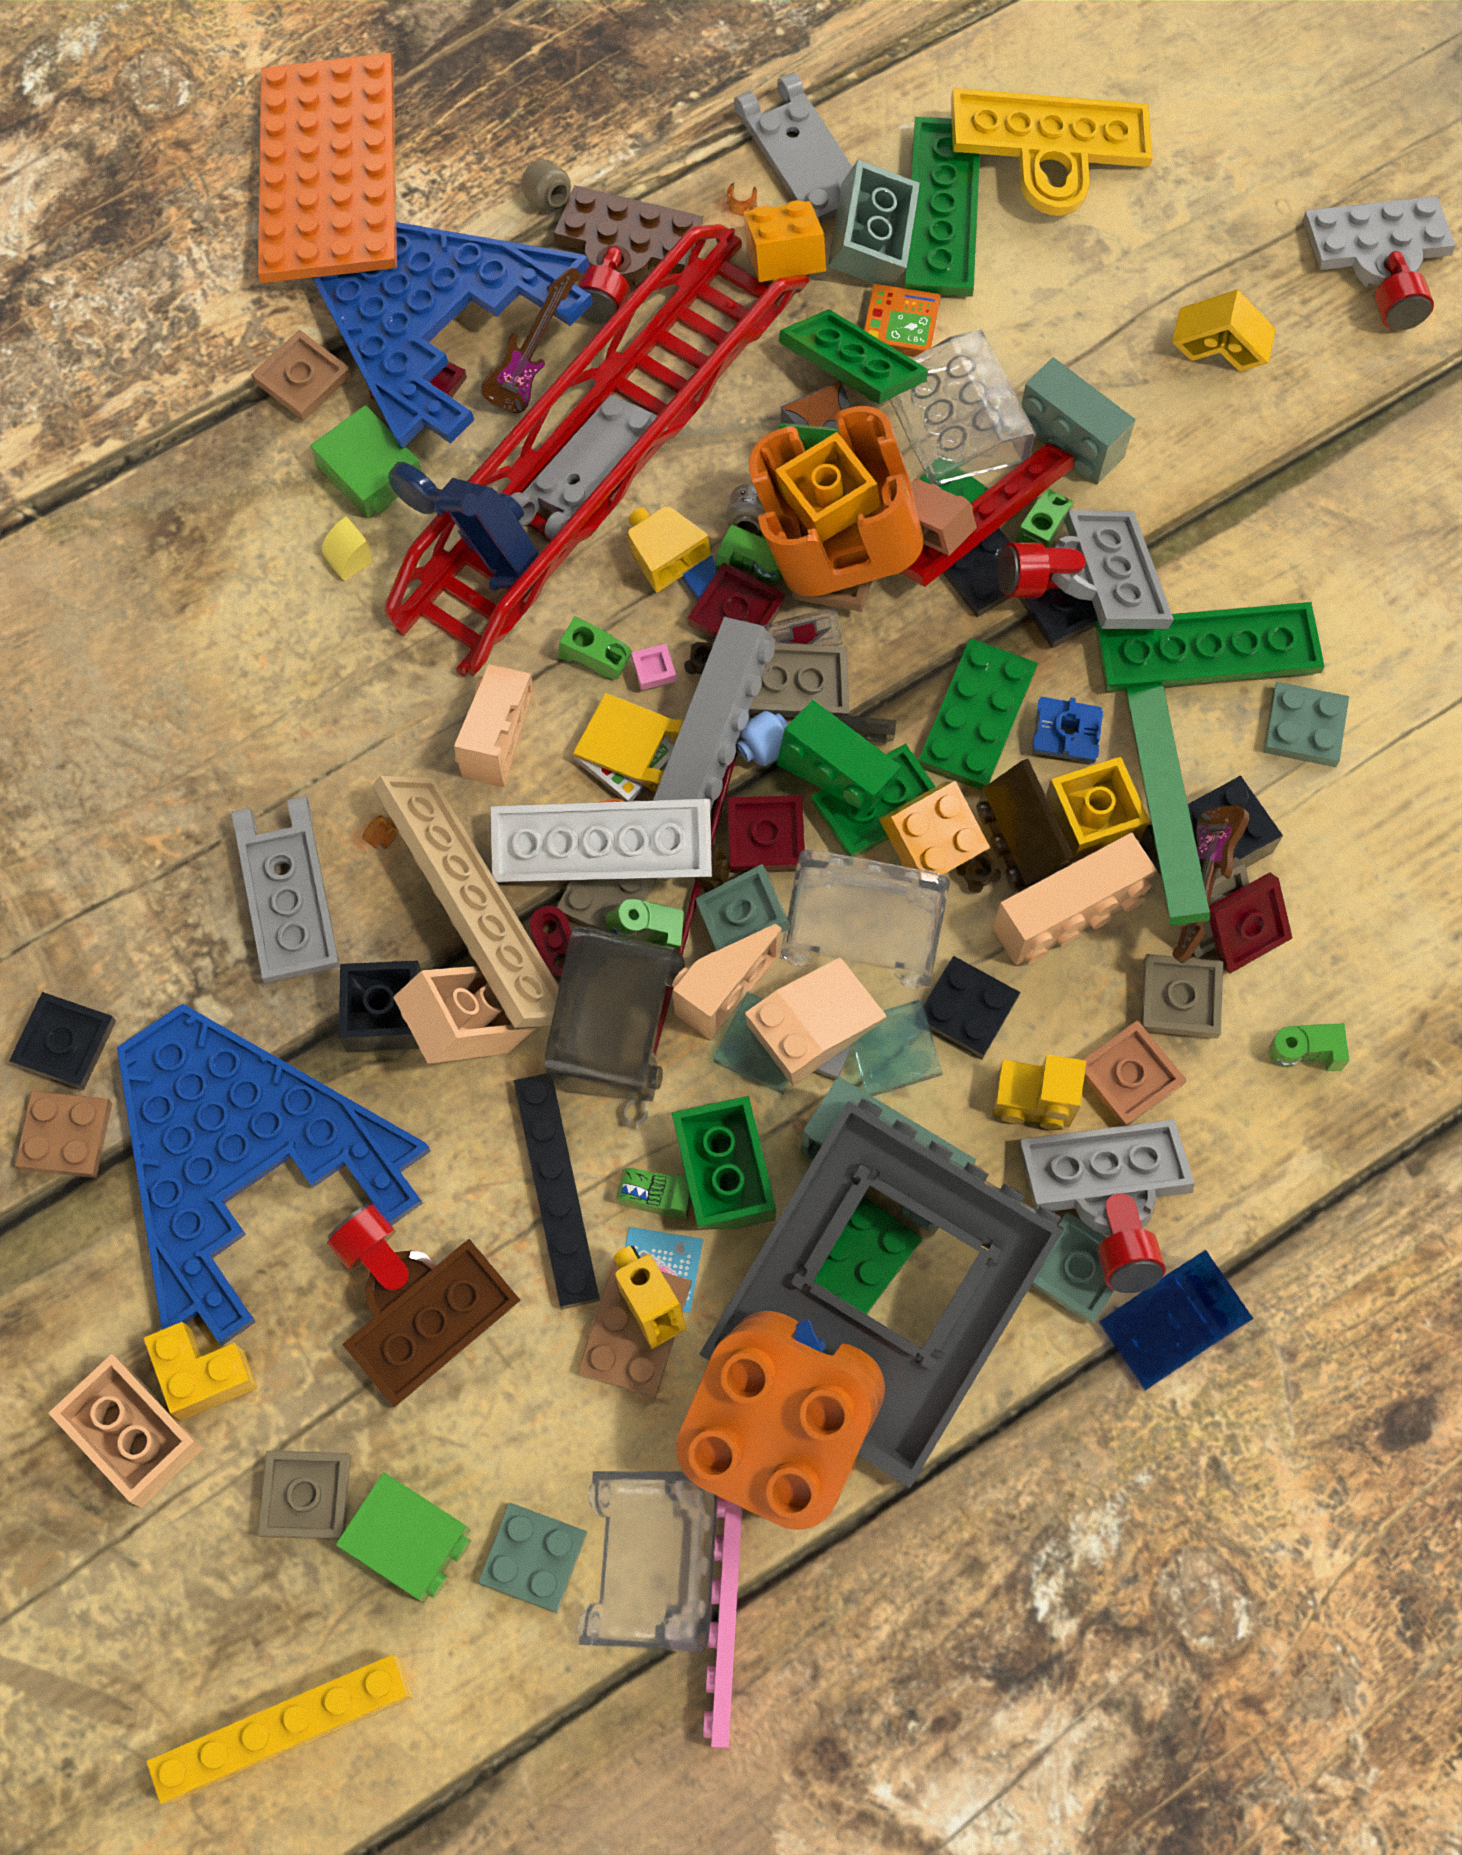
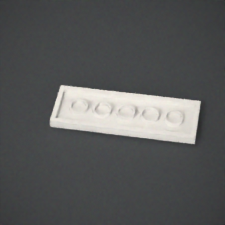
[491,799,712,882]

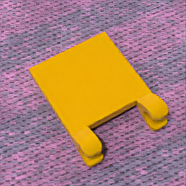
[573,693,684,793]

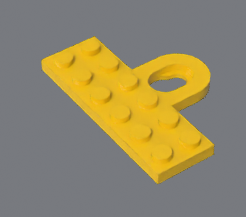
[951,88,1153,216]

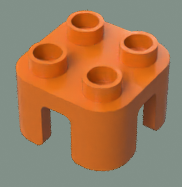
[749,406,923,597]
[676,1311,885,1530]

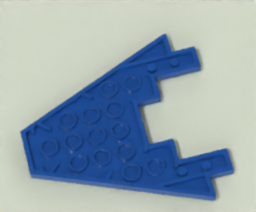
[312,222,593,449]
[117,1004,431,1346]

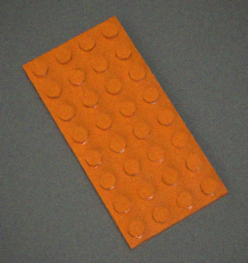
[258,53,397,283]

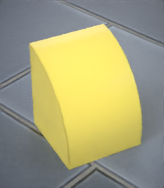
[322,516,373,581]

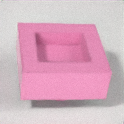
[631,644,677,691]

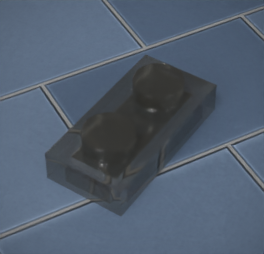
[833,714,896,746]

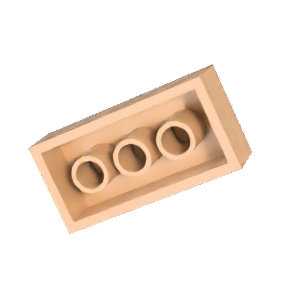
[992,833,1157,966]

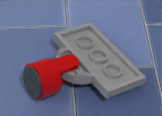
[1303,196,1455,330]
[997,510,1174,629]
[1019,1119,1194,1293]

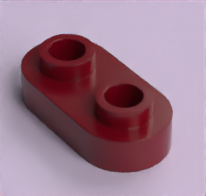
[530,906,581,980]

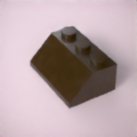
[976,758,1074,892]

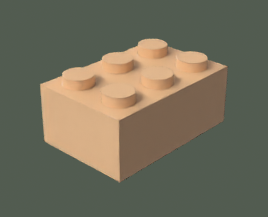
[393,966,536,1064]
[48,1354,204,1508]

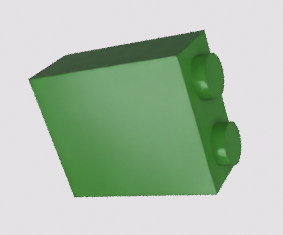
[310,405,422,519]
[336,1472,471,1603]

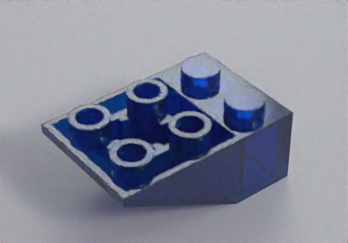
[1098,1250,1254,1391]

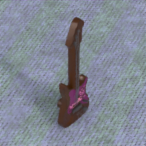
[480,268,581,413]
[1172,806,1249,963]

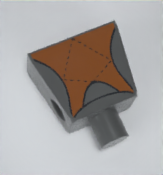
[780,381,851,428]

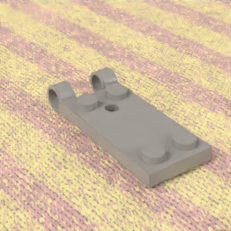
[734,72,852,224]
[511,395,668,540]
[232,796,340,983]

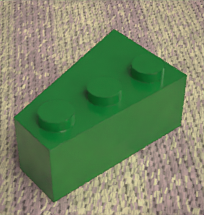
[776,699,901,813]

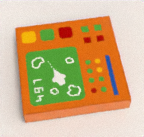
[864,283,941,358]

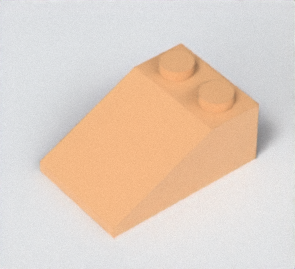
[672,924,782,1041]
[745,957,887,1086]

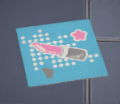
[625,1227,703,1313]

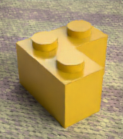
[1172,289,1276,372]
[992,1054,1086,1130]
[144,1322,258,1421]

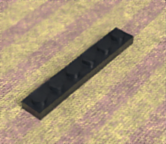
[513,1072,600,1310]

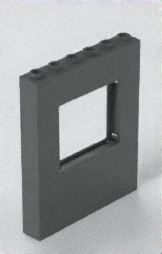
[699,1098,1065,1488]

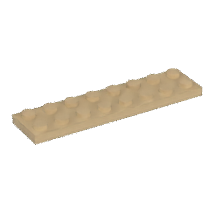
[372,776,576,1028]

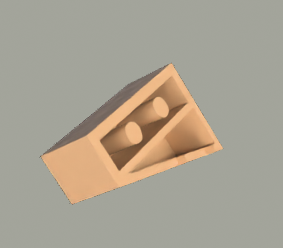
[454,664,534,787]

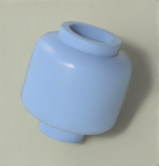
[736,711,788,766]

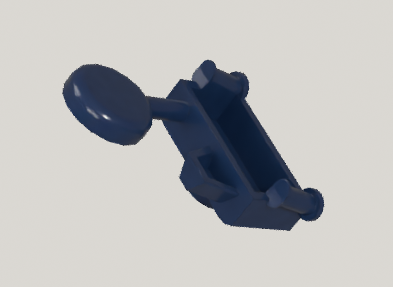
[388,462,539,593]

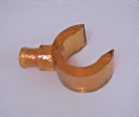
[727,182,757,216]
[362,815,398,849]

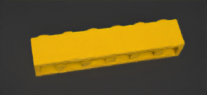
[146,1654,414,1804]

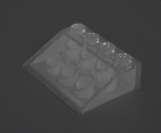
[889,329,1035,485]

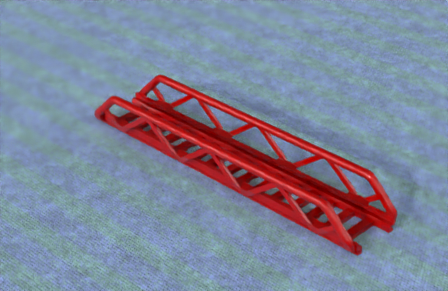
[384,224,810,677]

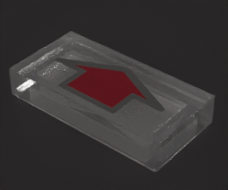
[764,607,843,646]

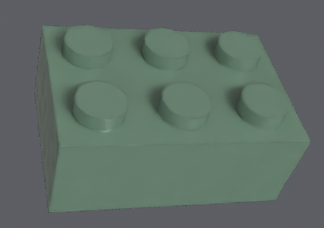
[828,160,920,286]
[1017,357,1136,484]

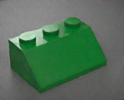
[671,1096,776,1229]

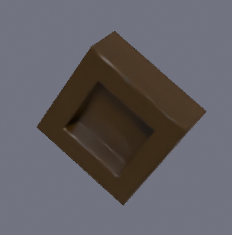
[694,844,730,893]

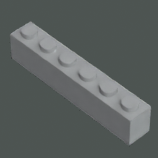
[653,617,776,811]

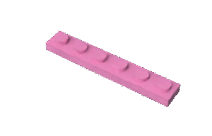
[703,1496,742,1749]

